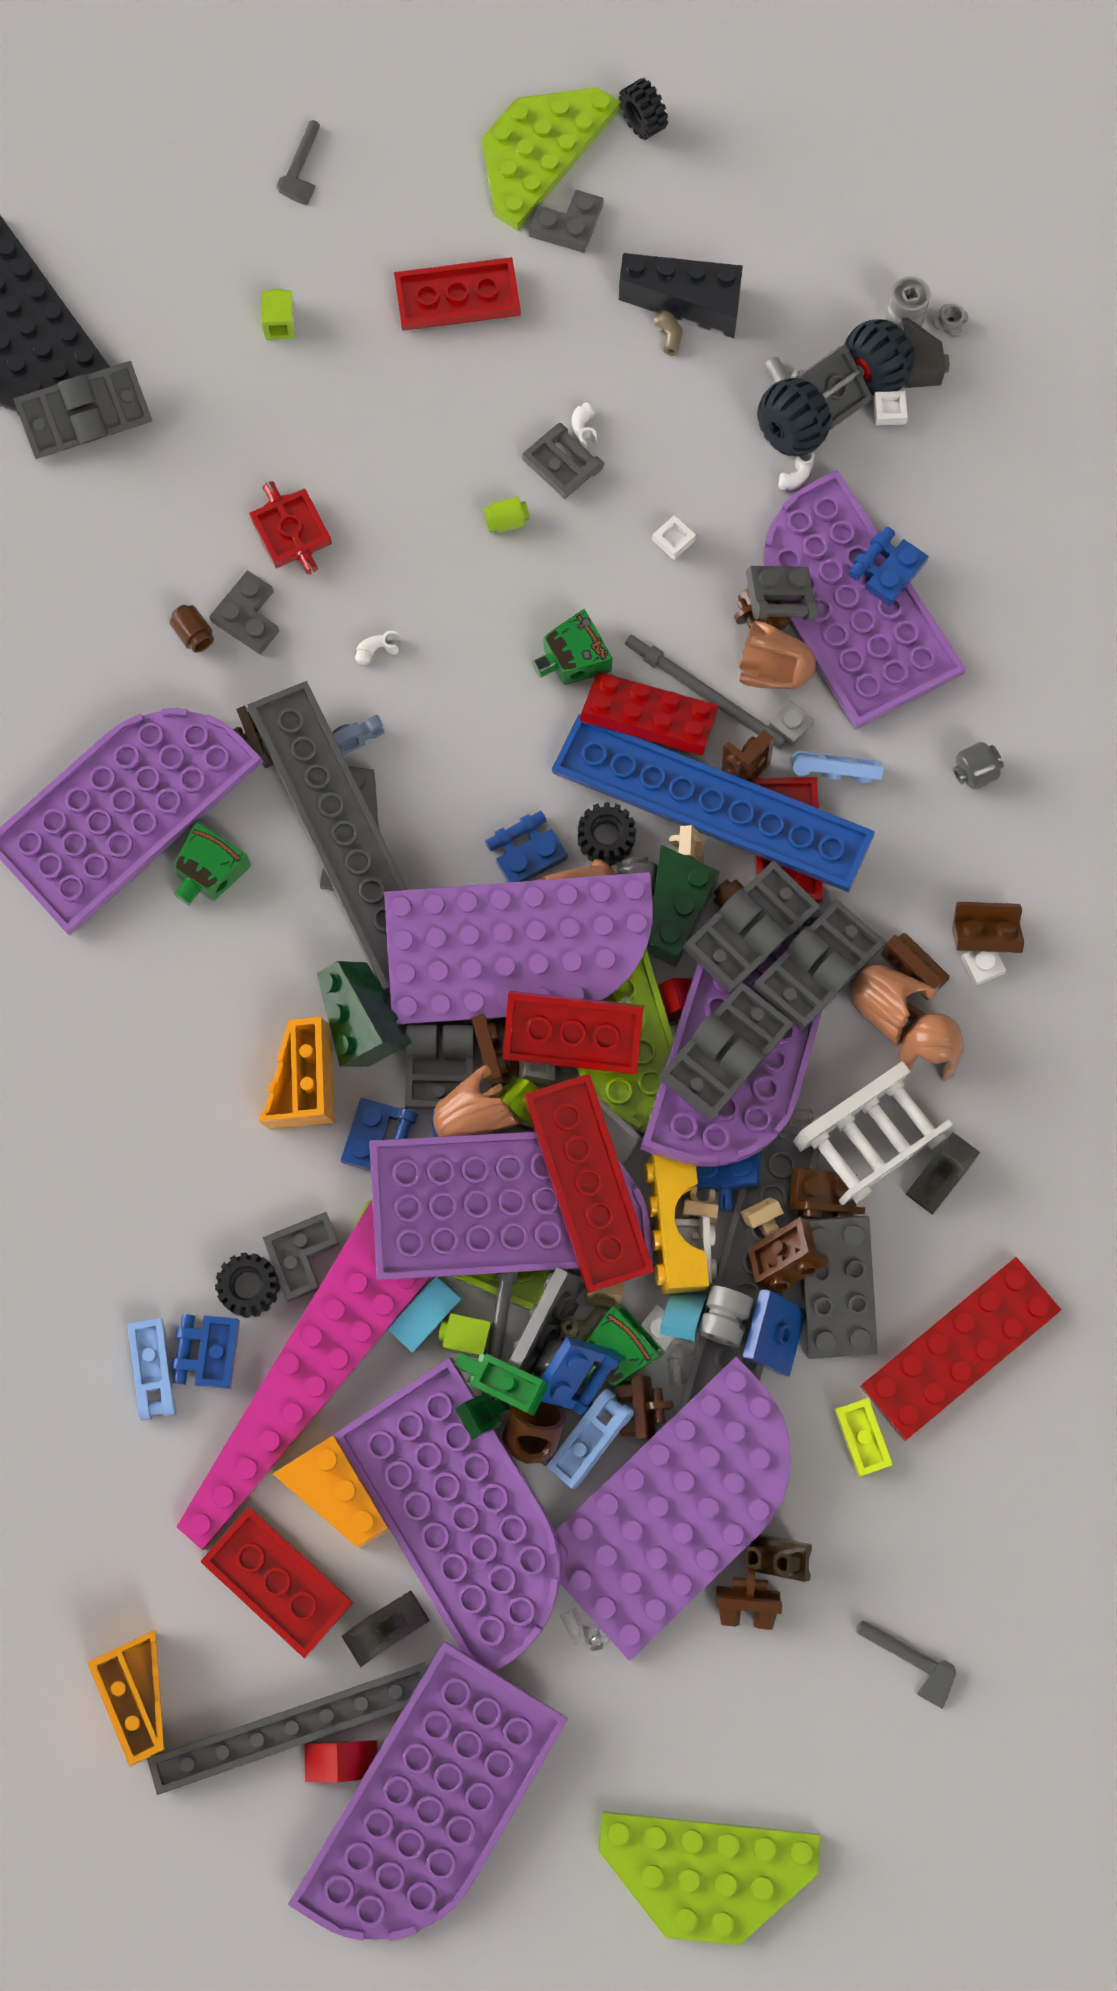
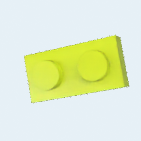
[834,1398,893,1477]

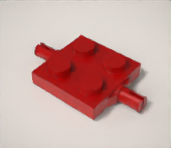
[249,481,332,575]

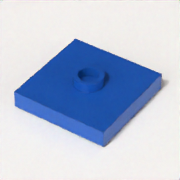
[743,1289,805,1377]

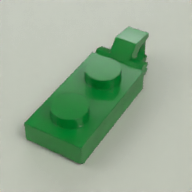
[454,1353,549,1416]

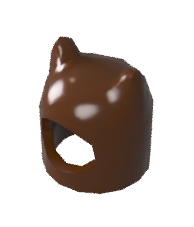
[502,1401,566,1466]

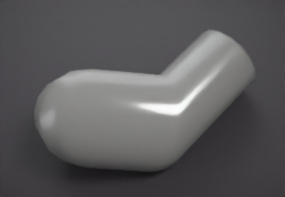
[765,357,804,383]

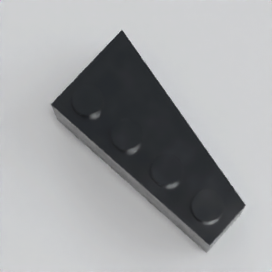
[619,253,743,338]

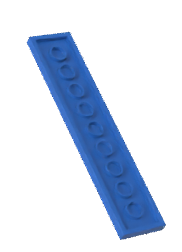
[552,714,875,893]

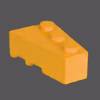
[259,1016,335,1129]
[272,1436,390,1548]
[87,1630,165,1767]

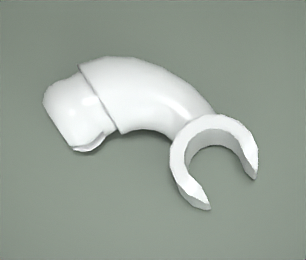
[572,402,597,450]
[778,452,815,491]
[355,630,401,666]

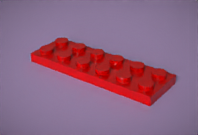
[523,1073,654,1293]
[859,1257,1062,1441]

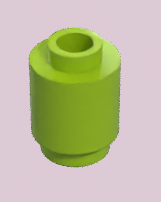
[483,496,530,534]

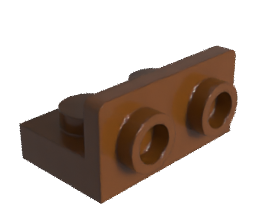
[722,730,774,782]
[952,902,1024,953]
[880,933,950,1000]
[471,1014,519,1087]
[790,1168,865,1218]
[748,1217,829,1293]

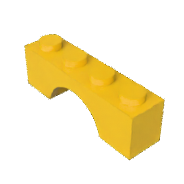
[644,1154,709,1294]

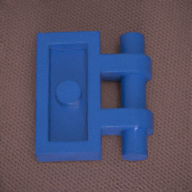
[848,527,929,606]
[485,811,568,883]
[171,1314,240,1389]

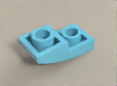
[388,1277,463,1353]
[660,1292,708,1341]

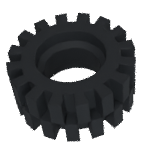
[619,78,668,140]
[578,802,636,865]
[215,1252,280,1318]

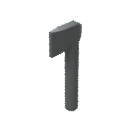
[277,120,320,206]
[856,1621,956,1709]

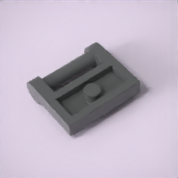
[522,423,605,499]
[746,566,818,621]

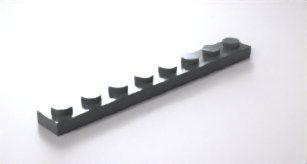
[147,1662,427,1795]

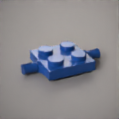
[696,1151,761,1212]

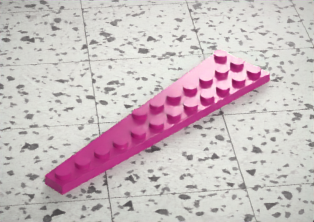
[176,1200,431,1550]

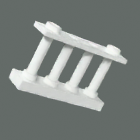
[793,1061,953,1205]

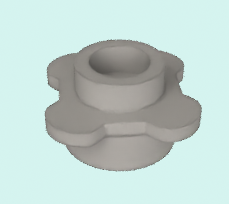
[933,304,969,336]

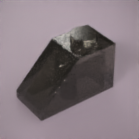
[900,318,950,388]
[905,1132,980,1215]
[341,1590,430,1668]

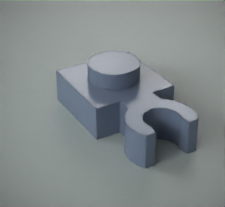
[332,715,385,755]

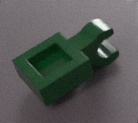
[455,1393,510,1440]

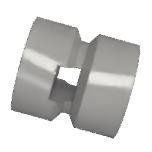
[885,276,931,335]
[697,1286,755,1348]

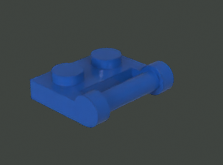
[341,1098,418,1171]
[541,1337,622,1416]

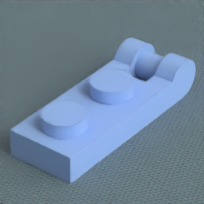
[791,751,884,783]
[127,1318,176,1421]
[546,1389,634,1489]

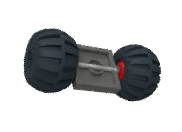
[757,319,915,456]

